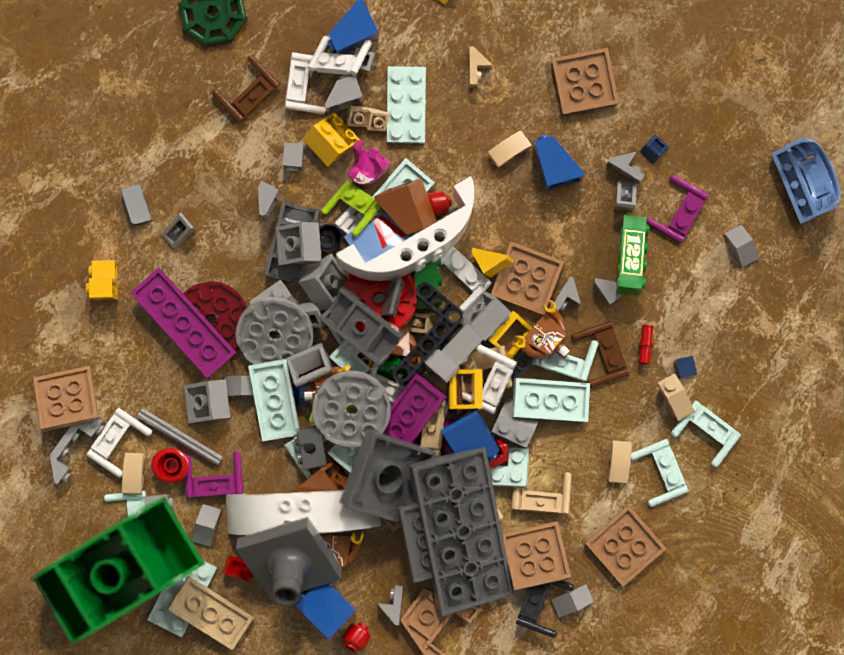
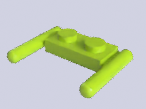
[321,181,382,237]

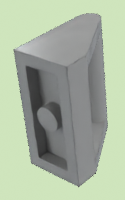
[258,181,281,220]
[287,343,332,387]

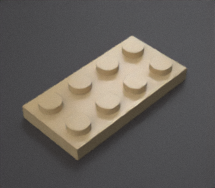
[167,576,254,650]

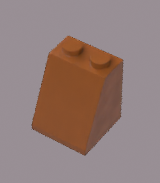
[374,178,437,235]
[292,459,349,493]

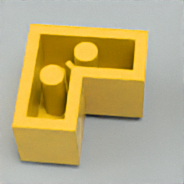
[86,260,118,301]

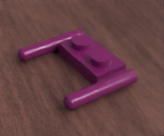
[646,175,709,244]
[185,451,244,497]

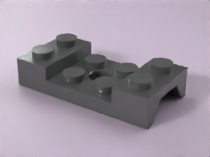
[264,201,321,285]
[319,287,405,366]

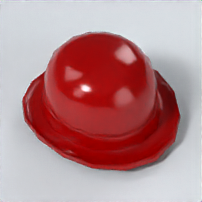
[151,448,189,483]

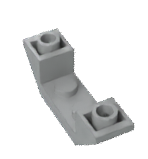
[50,419,105,484]

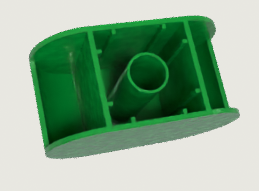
[29,496,206,647]

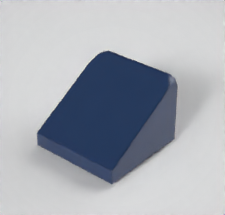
[640,135,669,164]
[674,356,697,379]
[292,386,311,406]

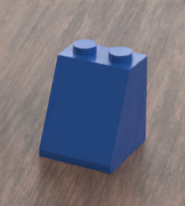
[327,0,379,55]
[533,135,585,191]
[441,410,500,461]
[296,583,357,639]

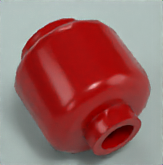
[427,191,452,217]
[342,622,371,653]

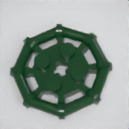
[177,0,248,47]

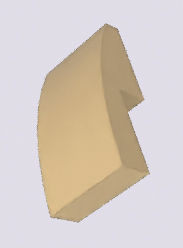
[346,106,389,131]
[487,130,531,168]
[607,440,632,483]
[122,453,146,495]

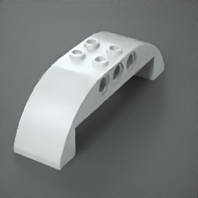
[336,176,474,281]
[226,490,381,535]

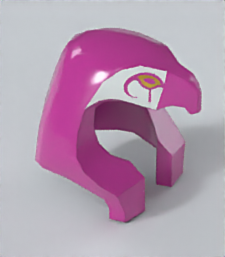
[348,140,391,187]

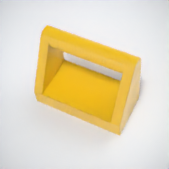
[488,311,532,360]
[449,369,482,410]

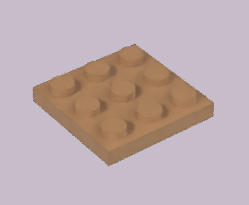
[551,48,619,115]
[491,242,564,315]
[33,366,99,432]
[585,505,667,587]
[502,521,571,591]

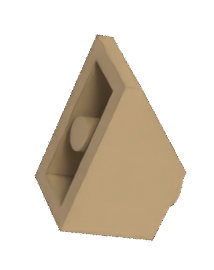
[404,313,444,336]
[658,373,695,421]

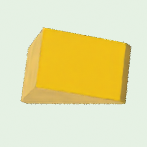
[472,248,514,278]

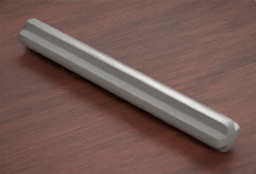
[137,409,223,465]

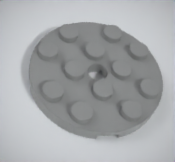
[236,297,314,367]
[313,371,391,447]

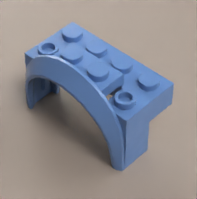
[771,137,841,224]

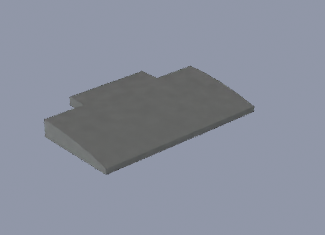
[397,447,514,616]

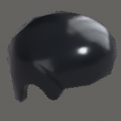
[319,223,343,254]

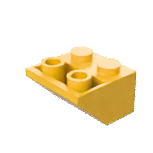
[303,112,360,167]

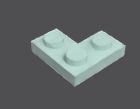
[329,339,371,373]
[490,448,530,488]

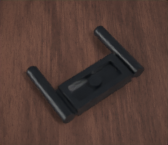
[515,580,574,638]

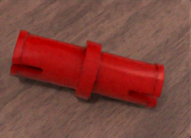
[638,325,654,364]

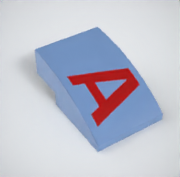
[344,211,414,263]

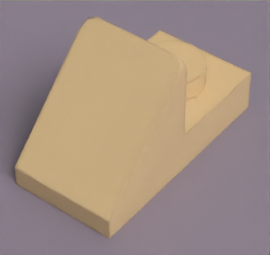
[469,46,493,88]

